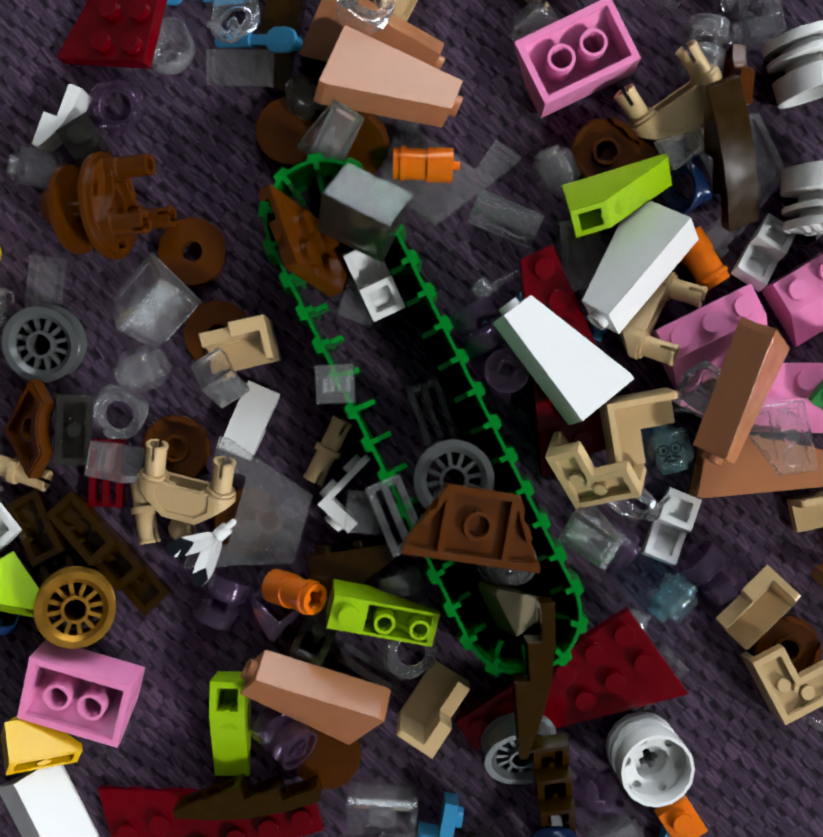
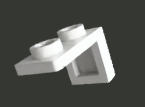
[318,453,372,533]

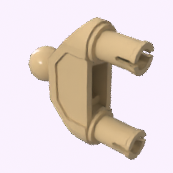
[614,39,722,154]
[619,272,708,366]
[137,439,236,540]

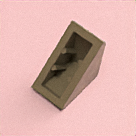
[478,581,556,637]

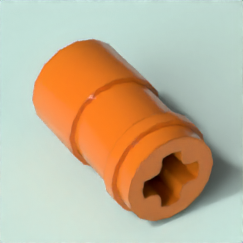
[393,145,460,184]
[681,226,731,291]
[261,568,327,615]

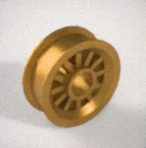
[34,566,116,649]

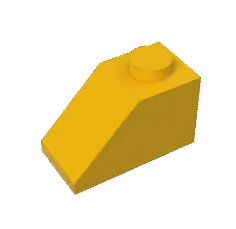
[1,716,83,776]

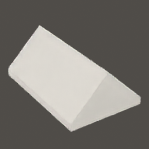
[0,765,100,837]

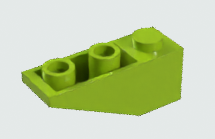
[562,153,672,238]
[326,579,440,647]
[209,671,251,776]

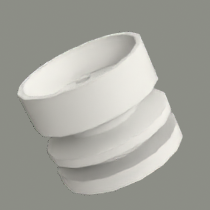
[761,20,823,109]
[779,160,823,236]
[605,711,695,807]

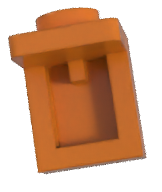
[654,795,708,837]

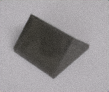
[317,162,414,263]

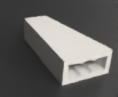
[582,200,699,334]
[493,295,634,425]

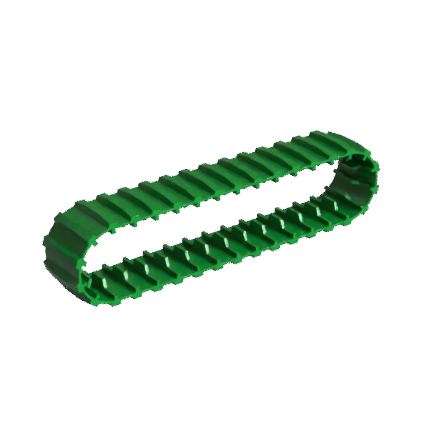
[258,152,588,677]

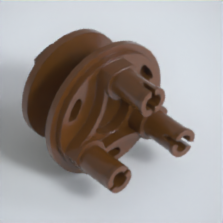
[40,151,177,260]

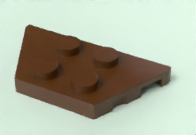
[259,184,356,297]
[399,482,540,573]

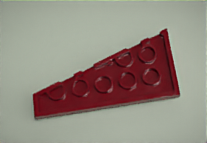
[56,0,167,69]
[519,245,619,478]
[456,606,688,749]
[98,785,324,837]

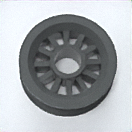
[1,304,87,383]
[414,439,494,509]
[481,712,556,785]

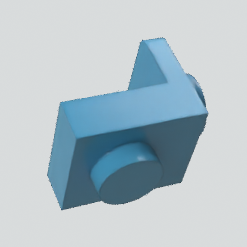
[417,792,464,837]

